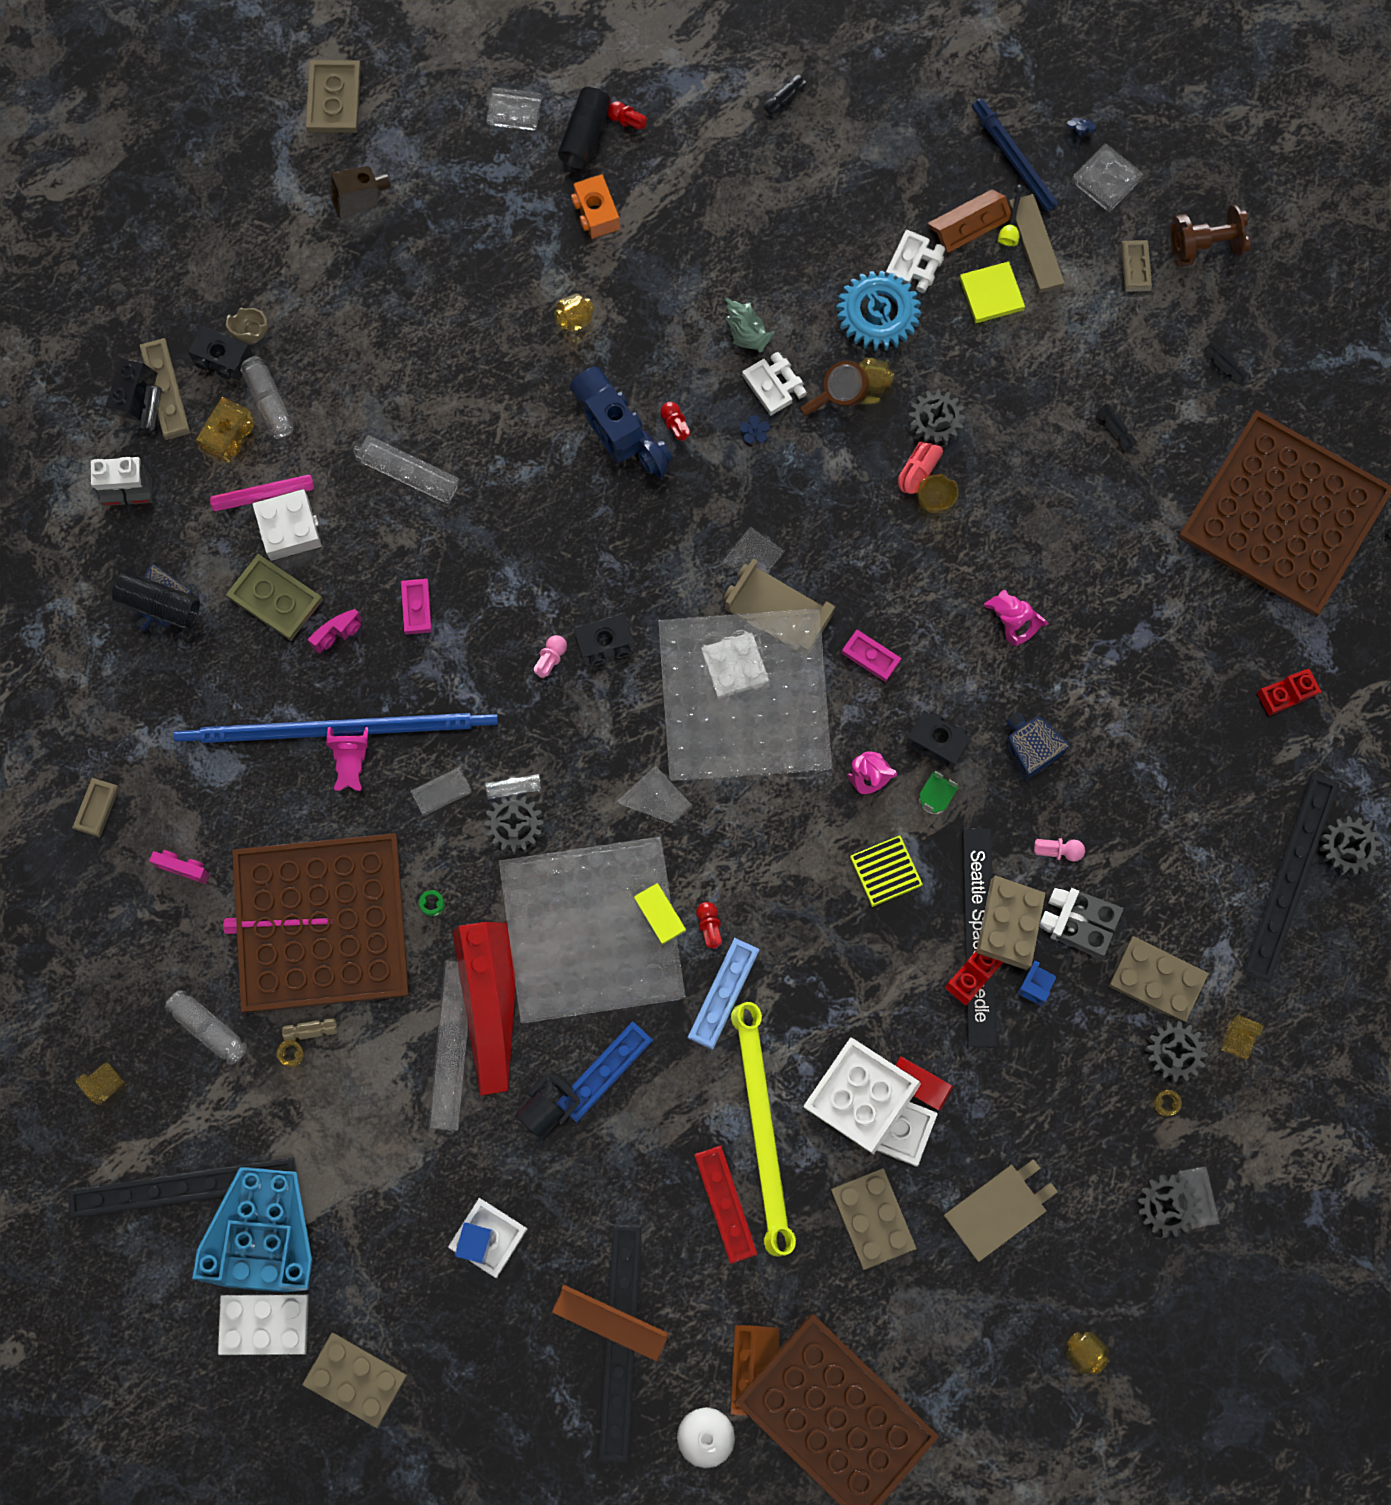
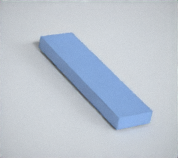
[688,938,760,1050]

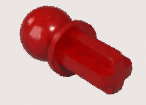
[607,101,647,130]
[660,402,690,441]
[696,902,722,949]

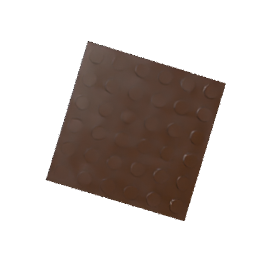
[1178,410,1391,618]
[232,833,409,1014]

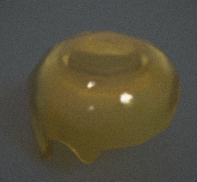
[916,474,959,514]

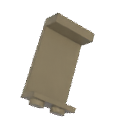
[723,558,835,657]

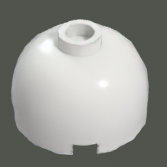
[677,1407,735,1468]

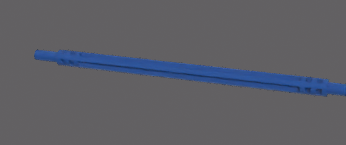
[173,713,498,743]

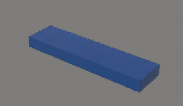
[556,1021,653,1123]

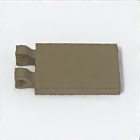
[943,1159,1058,1262]

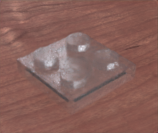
[1071,143,1144,212]

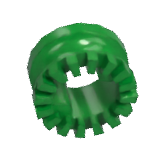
[419,890,445,917]

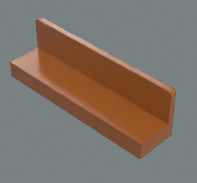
[552,1285,669,1361]

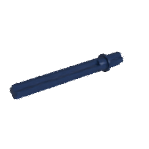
[972,98,1058,212]

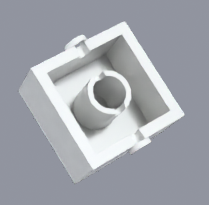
[253,489,322,561]

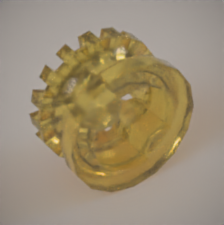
[277,1040,304,1067]
[1154,1090,1182,1117]

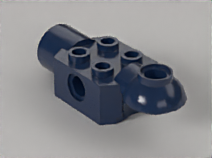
[569,366,673,479]

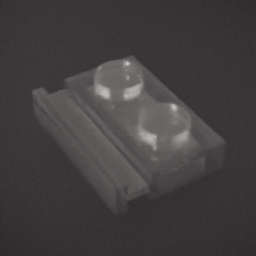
[487,87,542,130]

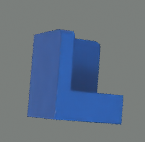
[1017,960,1056,1006]
[455,1222,494,1265]

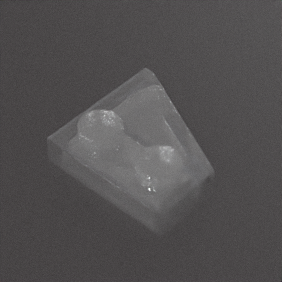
[617,765,693,824]

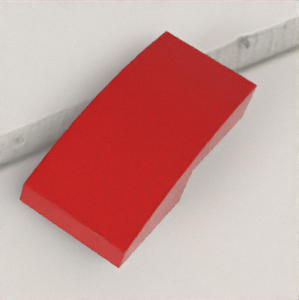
[1257,668,1321,716]
[945,950,1003,1006]
[895,1056,953,1111]

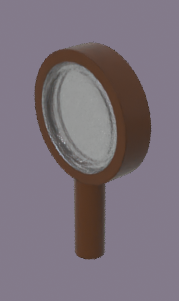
[801,361,869,416]

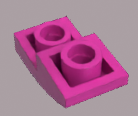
[308,609,362,654]

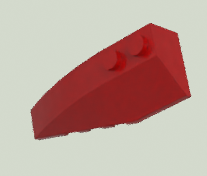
[452,922,516,1096]

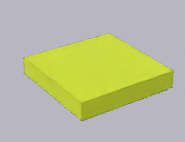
[959,262,1025,324]

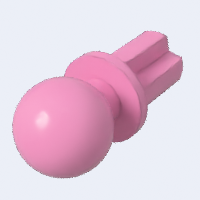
[534,635,567,678]
[1034,838,1085,862]

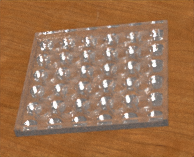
[658,608,832,782]
[499,836,686,1024]

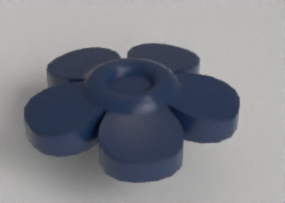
[1067,118,1096,135]
[740,415,770,444]

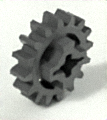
[908,390,966,446]
[484,794,544,855]
[1320,816,1382,877]
[1145,1021,1208,1083]
[1138,1175,1202,1237]

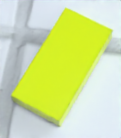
[634,883,686,945]

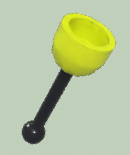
[998,185,1025,246]

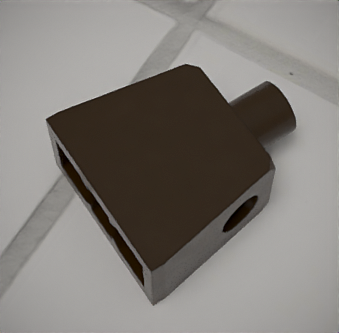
[330,166,391,220]

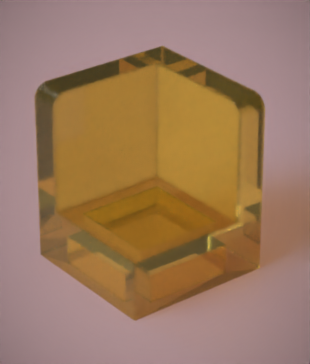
[1220,1015,1264,1059]
[75,1063,125,1105]

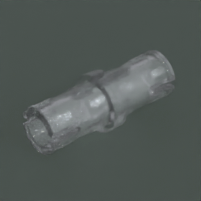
[485,773,542,800]

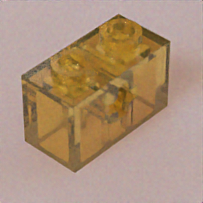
[196,397,254,463]

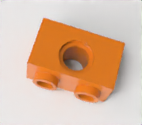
[571,174,620,239]

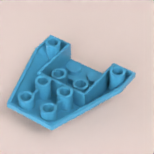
[193,1167,312,1293]

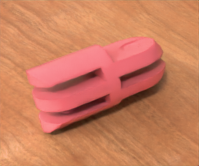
[898,441,943,494]

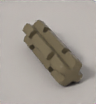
[282,1018,338,1042]

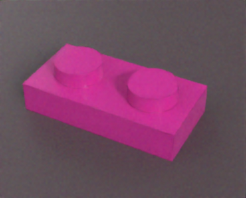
[401,579,432,635]
[841,630,901,682]
[149,850,210,884]

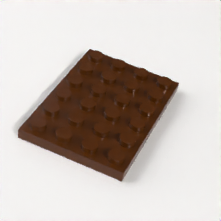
[733,1314,940,1505]

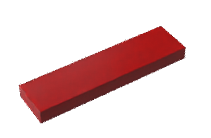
[694,1146,757,1264]

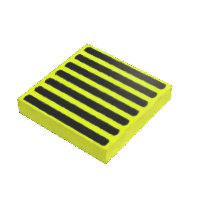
[850,836,923,907]

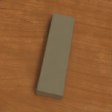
[1008,194,1065,293]
[140,338,191,440]

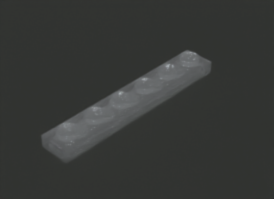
[428,961,468,1131]

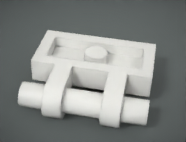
[885,230,945,293]
[742,352,807,416]

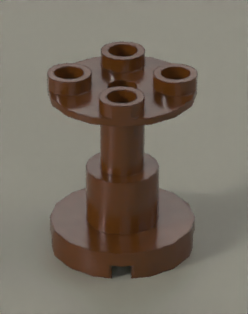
[1170,205,1250,267]

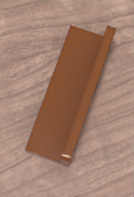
[928,190,1011,253]
[731,1325,779,1416]

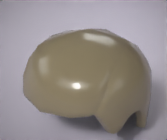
[226,308,268,345]

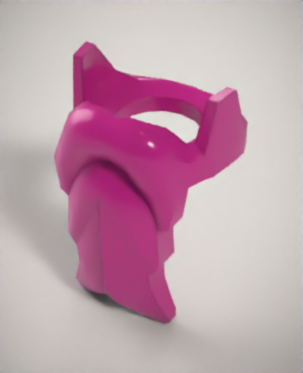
[984,590,1048,646]
[326,727,368,791]
[847,751,897,794]

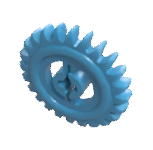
[836,271,921,351]

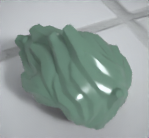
[725,298,774,352]

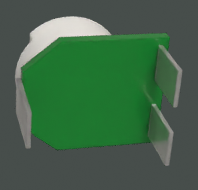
[919,771,959,814]

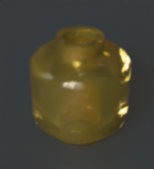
[554,293,594,332]
[853,357,893,394]
[1066,1332,1110,1376]

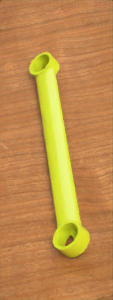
[731,1002,796,1257]

